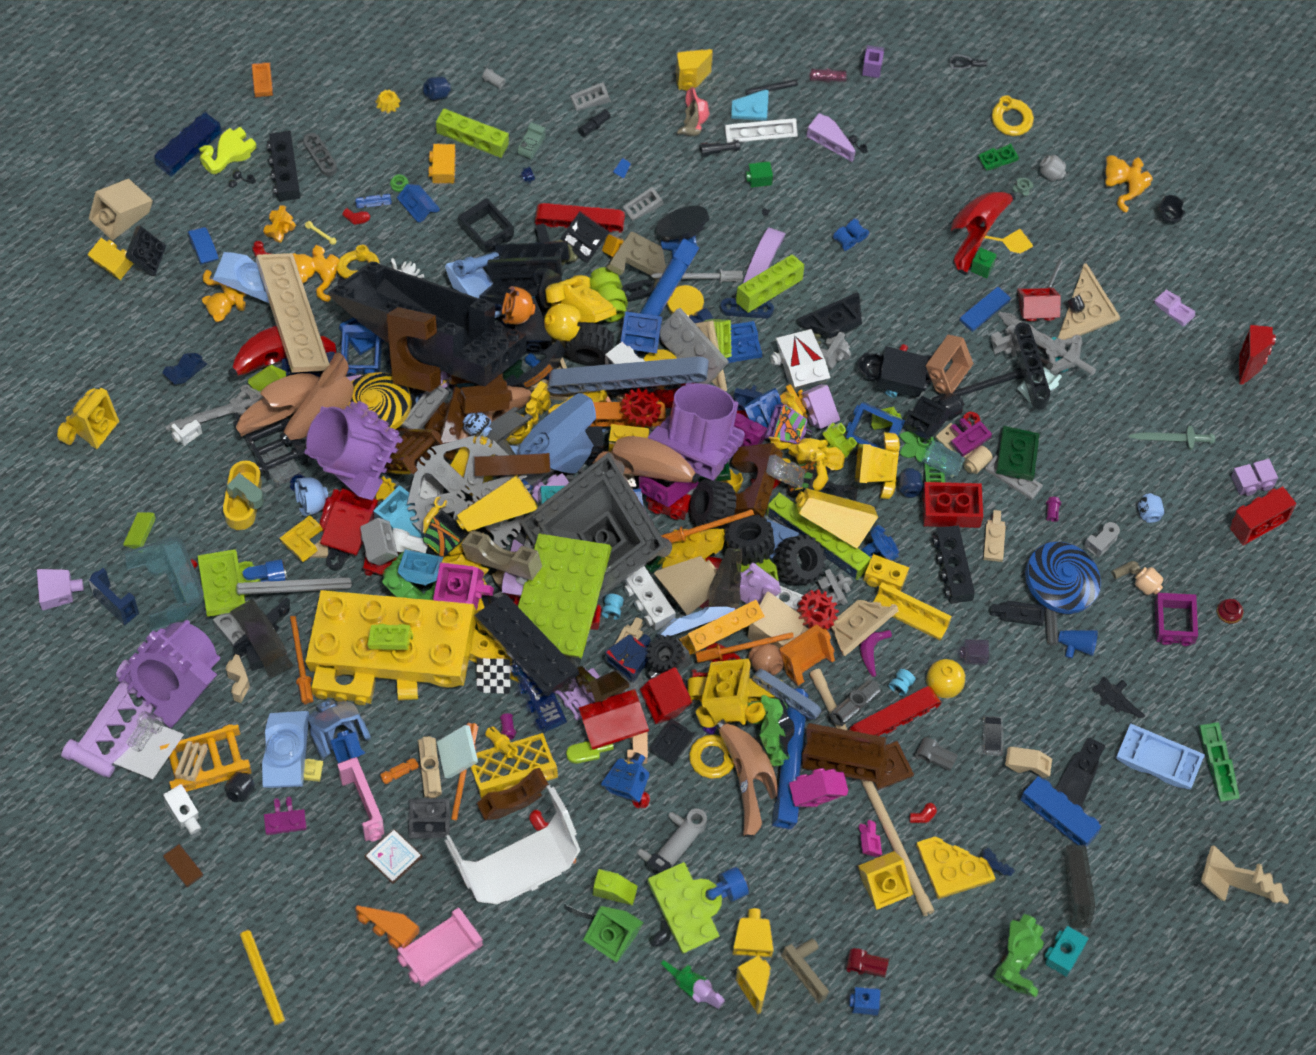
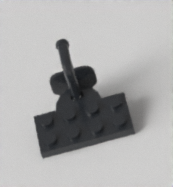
[479,268,562,319]

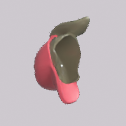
[677,87,710,136]

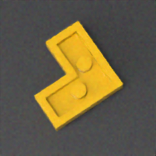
[280,515,323,562]

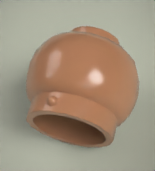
[749,644,783,675]

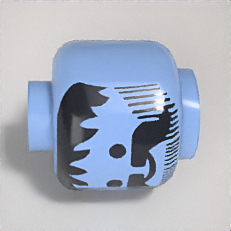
[463,412,492,437]
[1138,493,1164,523]

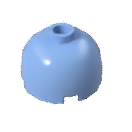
[294,477,328,516]

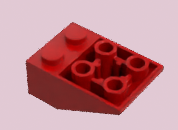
[320,489,378,555]

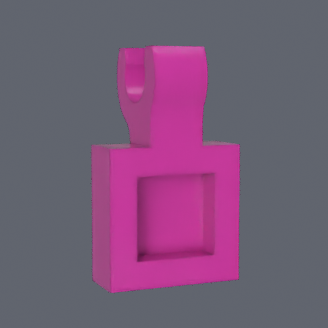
[859,820,882,857]

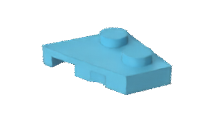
[731,90,768,121]

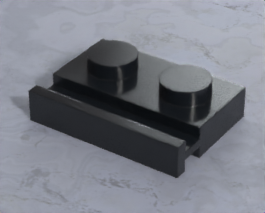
[649,718,695,766]

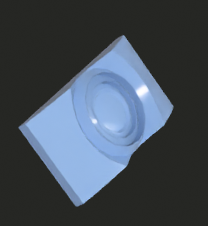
[213,252,269,303]
[445,260,505,318]
[656,607,735,638]
[262,711,309,788]
[1116,724,1205,790]

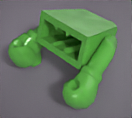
[382,552,436,600]

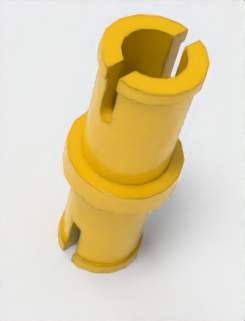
[485,726,518,758]

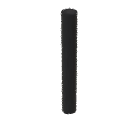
[745,79,798,96]

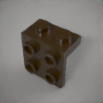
[575,666,630,702]

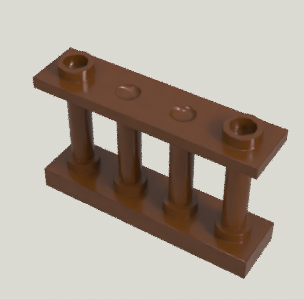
[414,387,466,466]
[384,428,444,475]

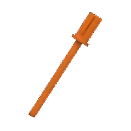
[661,510,754,543]
[290,616,313,704]
[696,632,794,663]
[451,723,478,821]

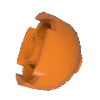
[502,286,535,325]

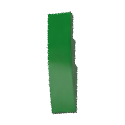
[1198,722,1240,802]

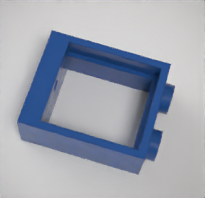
[341,325,382,376]
[846,402,905,449]

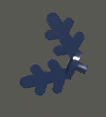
[982,848,1015,876]

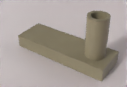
[781,939,829,1004]

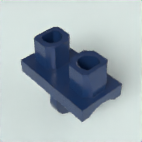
[734,385,763,411]

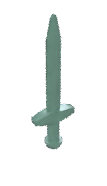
[1129,426,1215,450]

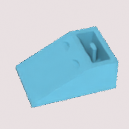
[373,485,424,538]

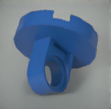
[861,525,899,561]

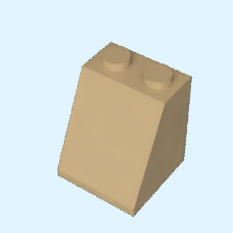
[89,179,153,240]
[654,556,724,615]
[748,591,809,648]

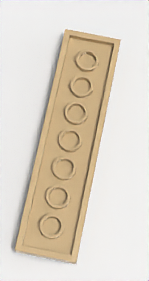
[256,253,329,372]

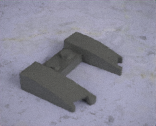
[486,407,555,488]

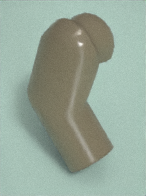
[1111,561,1141,580]

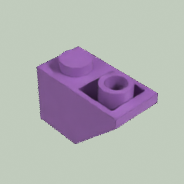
[862,45,884,78]

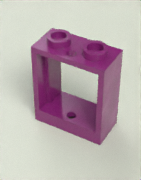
[639,476,698,507]
[1155,593,1198,646]

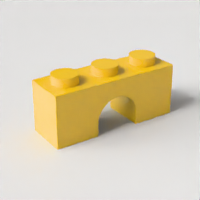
[312,667,376,705]

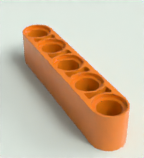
[589,402,666,427]

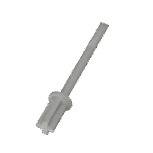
[651,269,743,283]

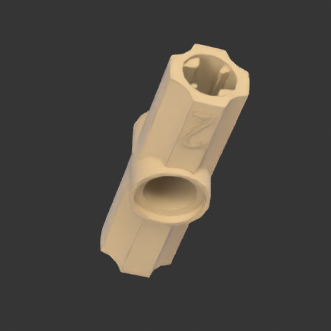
[418,736,442,798]

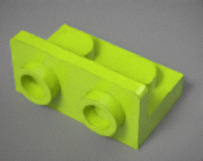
[368,624,413,650]

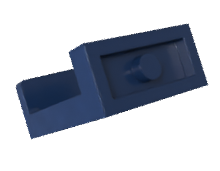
[89,568,139,626]

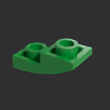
[978,143,1019,170]

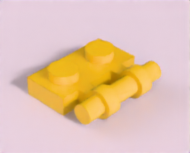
[525,381,551,425]

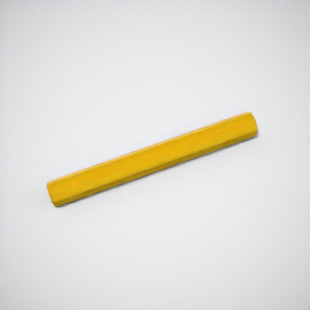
[240,930,285,1025]

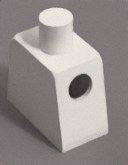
[163,785,201,835]

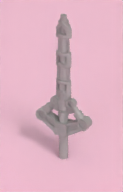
[998,312,1096,375]
[165,385,264,430]

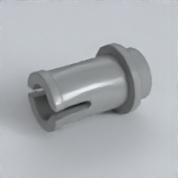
[482,69,506,89]

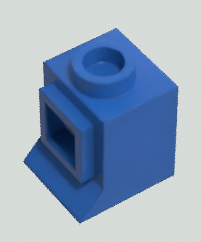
[330,730,365,763]

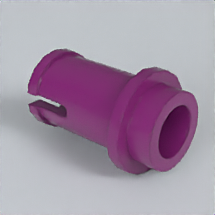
[1046,497,1061,522]
[500,713,516,740]

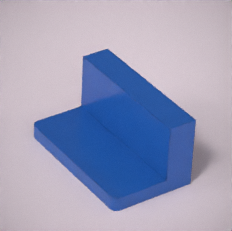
[397,184,440,222]

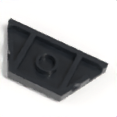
[797,292,862,338]

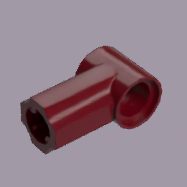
[846,948,889,978]

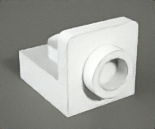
[171,420,202,446]

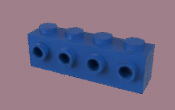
[1021,776,1102,850]

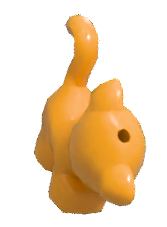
[1105,155,1153,212]
[293,245,340,302]
[202,270,246,322]

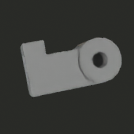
[1084,522,1120,558]
[213,613,245,647]

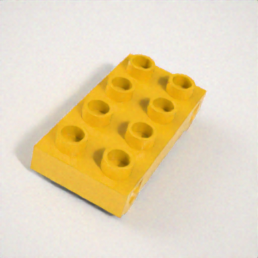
[305,590,477,687]

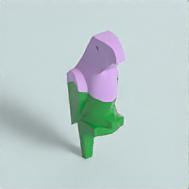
[661,960,725,1009]

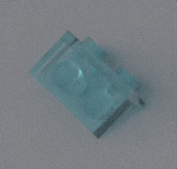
[922,440,966,479]

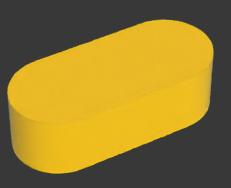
[223,461,262,530]

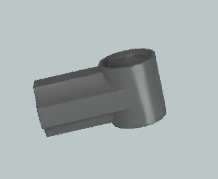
[915,737,958,771]

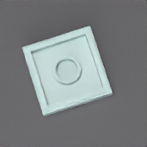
[437,725,478,778]

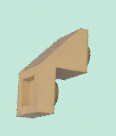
[226,654,250,703]
[1005,747,1052,778]

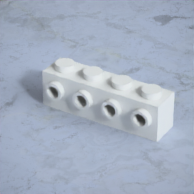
[623,566,676,631]

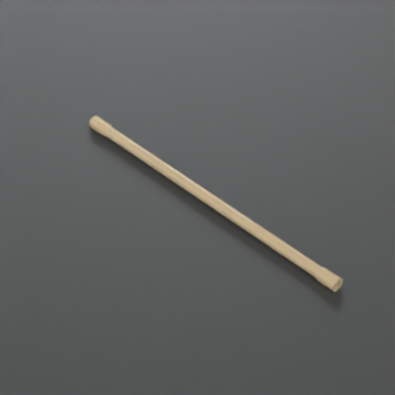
[810,669,935,916]

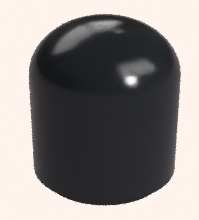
[1067,295,1085,313]

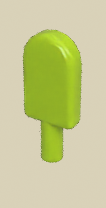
[566,741,614,764]

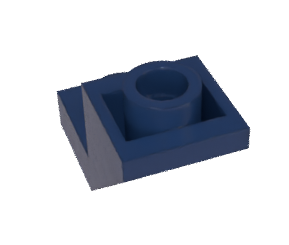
[162,353,207,384]

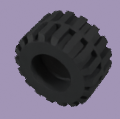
[565,322,614,366]
[690,479,736,529]
[725,515,775,566]
[773,535,826,585]

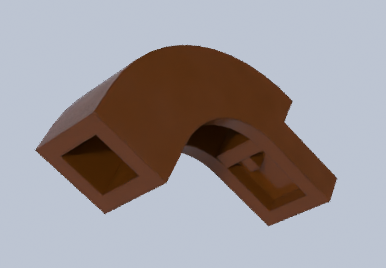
[477,768,549,820]

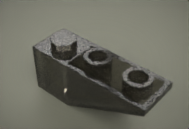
[709,548,742,608]

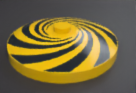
[347,372,412,430]

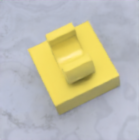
[304,759,323,782]

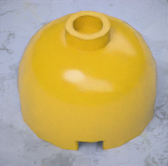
[544,304,580,341]
[926,659,965,698]

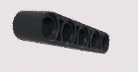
[1012,322,1051,409]

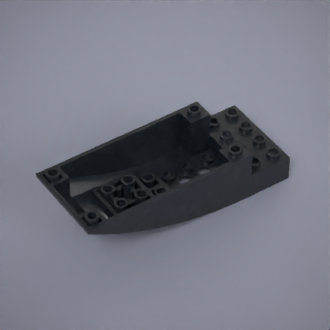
[328,261,527,387]

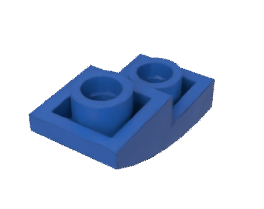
[188,227,219,265]

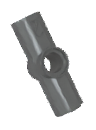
[830,679,881,726]

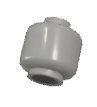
[1039,155,1066,181]

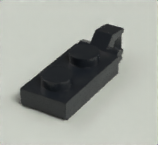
[990,600,1045,626]

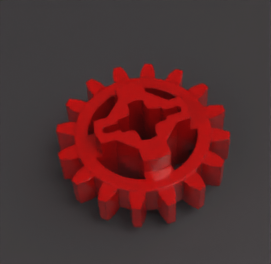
[620,388,662,428]
[797,589,839,630]

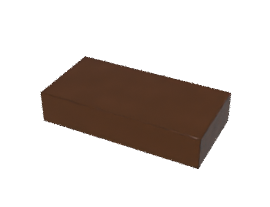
[163,844,204,888]

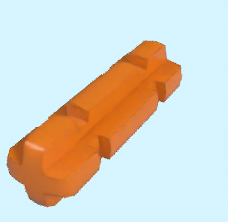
[380,758,419,784]

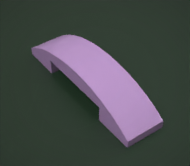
[743,228,786,283]

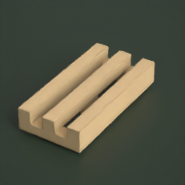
[175,741,208,782]

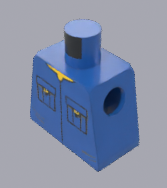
[601,752,649,802]

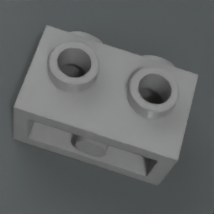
[360,517,398,565]

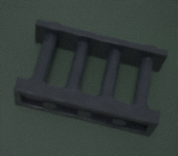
[487,241,570,279]
[233,412,308,480]

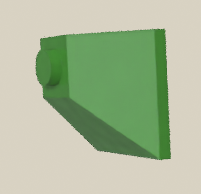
[583,906,643,962]

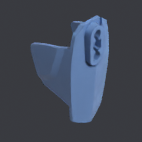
[519,393,596,473]
[308,700,371,760]

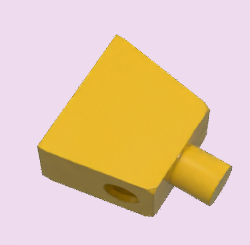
[733,908,773,957]

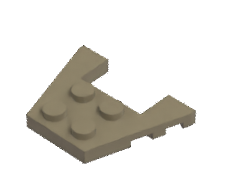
[606,231,666,290]

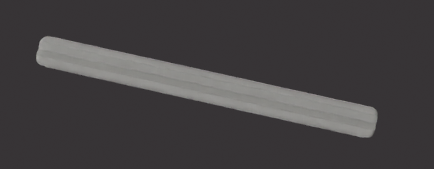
[236,578,352,595]

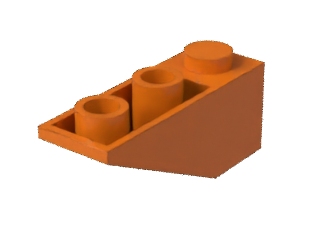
[355,906,419,949]

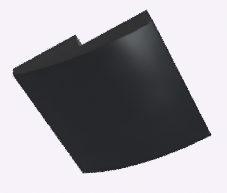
[560,211,610,263]
[903,396,952,440]
[409,798,450,839]

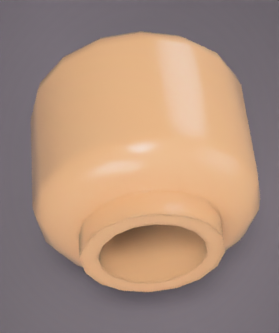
[1134,567,1163,595]

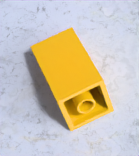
[456,474,538,531]
[795,488,878,548]

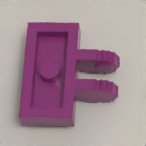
[950,418,992,457]
[264,797,307,835]

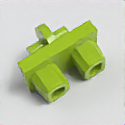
[822,422,857,458]

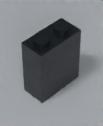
[876,346,928,397]

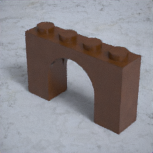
[387,307,441,392]
[446,373,513,414]
[731,443,783,518]

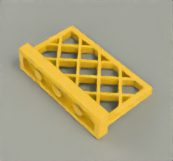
[470,733,558,799]

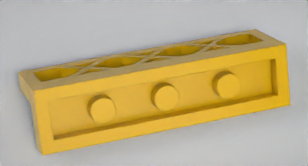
[873,582,952,641]

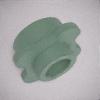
[1013,178,1034,196]

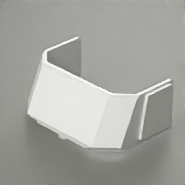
[445,785,580,904]

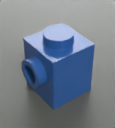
[849,987,880,1015]

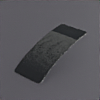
[564,904,596,920]

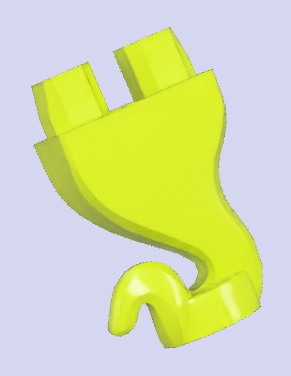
[199,127,257,174]

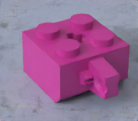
[433,562,494,610]
[789,768,848,807]

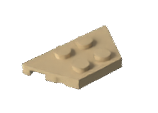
[832,600,898,656]

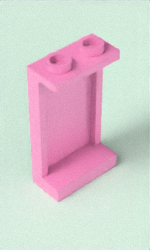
[337,757,384,841]
[397,908,483,987]

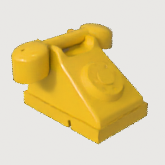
[545,275,616,323]
[57,388,119,449]
[855,432,900,499]
[696,659,766,728]

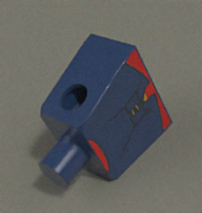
[605,634,652,683]

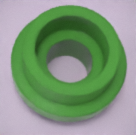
[390,174,408,192]

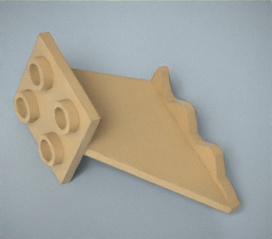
[1201,846,1289,904]

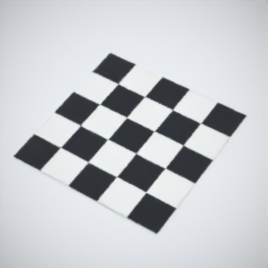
[477,658,510,694]

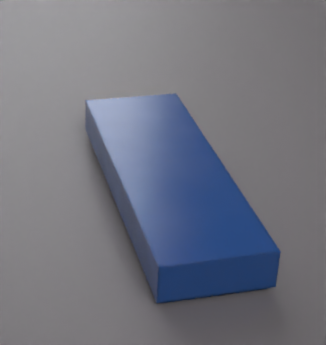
[959,287,1011,332]

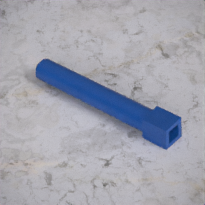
[633,239,699,355]
[772,688,808,829]

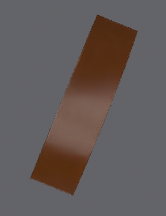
[474,453,550,476]

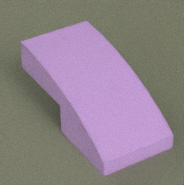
[1154,290,1195,327]

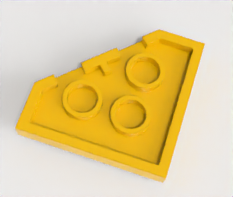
[662,529,725,569]
[916,836,996,899]

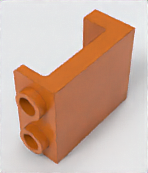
[779,624,835,686]

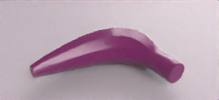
[860,630,892,677]

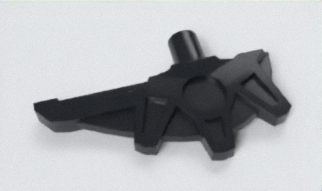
[1092,676,1146,718]

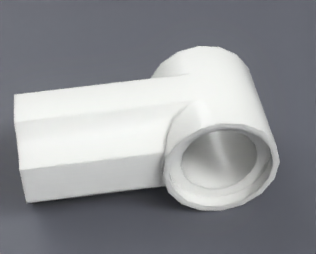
[392,528,428,553]

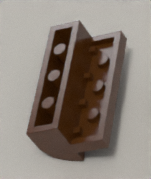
[802,723,888,783]

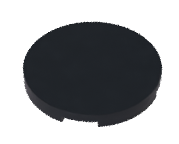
[656,206,710,242]

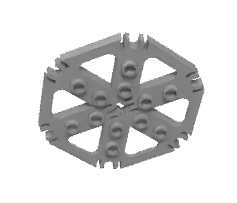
[407,435,530,555]

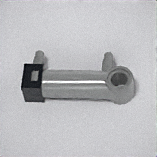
[637,809,707,875]

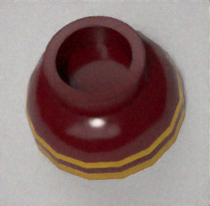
[1216,599,1244,624]

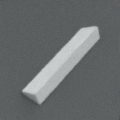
[724,118,797,143]

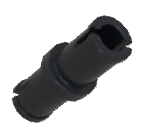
[578,109,611,138]

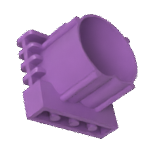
[648,383,745,481]
[304,401,403,500]
[118,620,220,728]

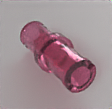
[810,68,847,82]

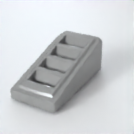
[571,82,611,111]
[623,187,664,221]

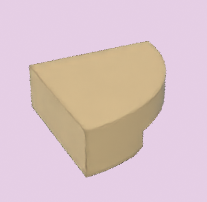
[309,540,328,558]

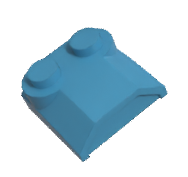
[398,549,443,585]

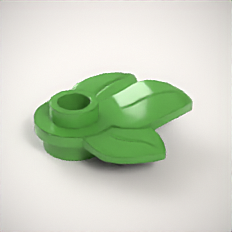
[900,431,934,462]

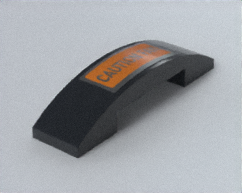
[504,340,566,389]

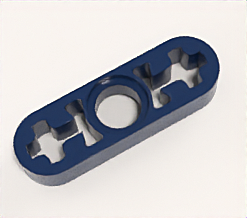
[720,298,774,319]

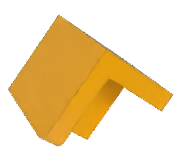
[602,234,624,256]

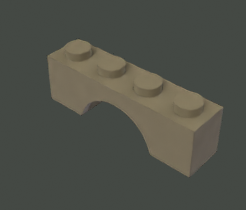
[462,530,542,580]

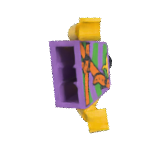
[765,392,812,450]

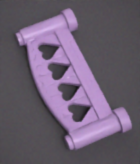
[61,659,154,778]

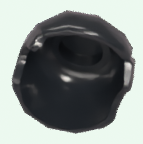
[1157,195,1185,224]
[858,352,880,381]

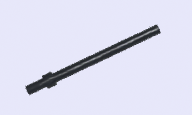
[932,365,1034,403]

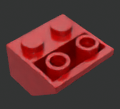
[640,667,692,724]

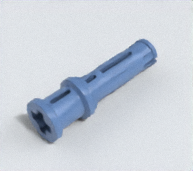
[453,252,499,276]

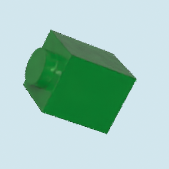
[745,161,773,188]
[971,247,997,279]

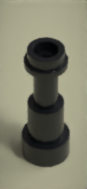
[699,139,741,157]

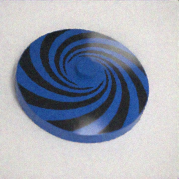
[1025,542,1101,614]

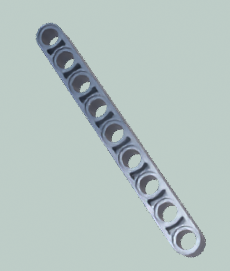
[548,357,709,394]

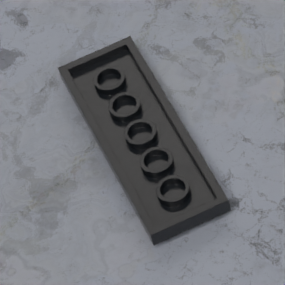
[474,594,579,697]

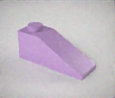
[807,113,855,162]

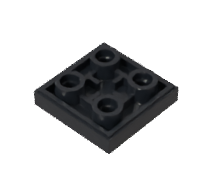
[125,225,166,276]

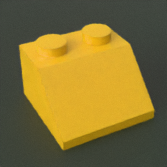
[676,49,713,91]
[858,851,913,910]
[736,955,771,1014]

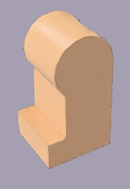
[627,732,648,764]

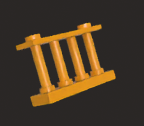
[678,600,765,655]
[160,724,252,792]

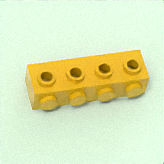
[469,629,527,684]

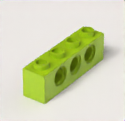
[436,109,509,158]
[736,254,804,313]

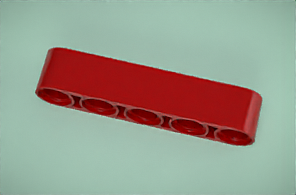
[535,203,625,233]
[849,686,941,736]

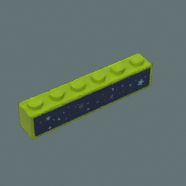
[767,492,871,580]

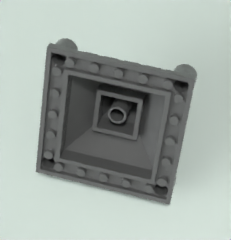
[520,452,672,610]

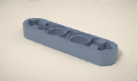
[752,669,821,720]

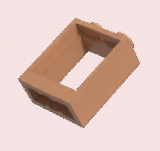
[926,335,973,394]

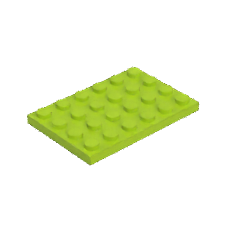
[518,534,612,659]

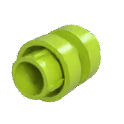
[589,267,628,322]

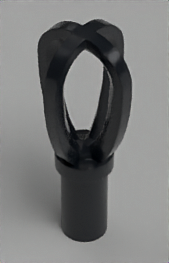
[949,54,987,69]

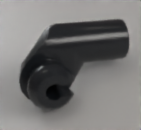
[649,920,671,947]

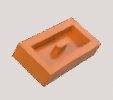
[252,63,273,97]

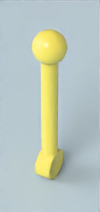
[305,221,336,245]

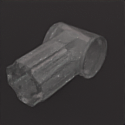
[126,711,164,752]

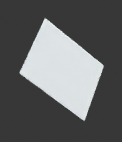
[113,720,184,779]

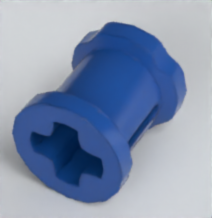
[846,219,869,243]
[833,227,857,251]

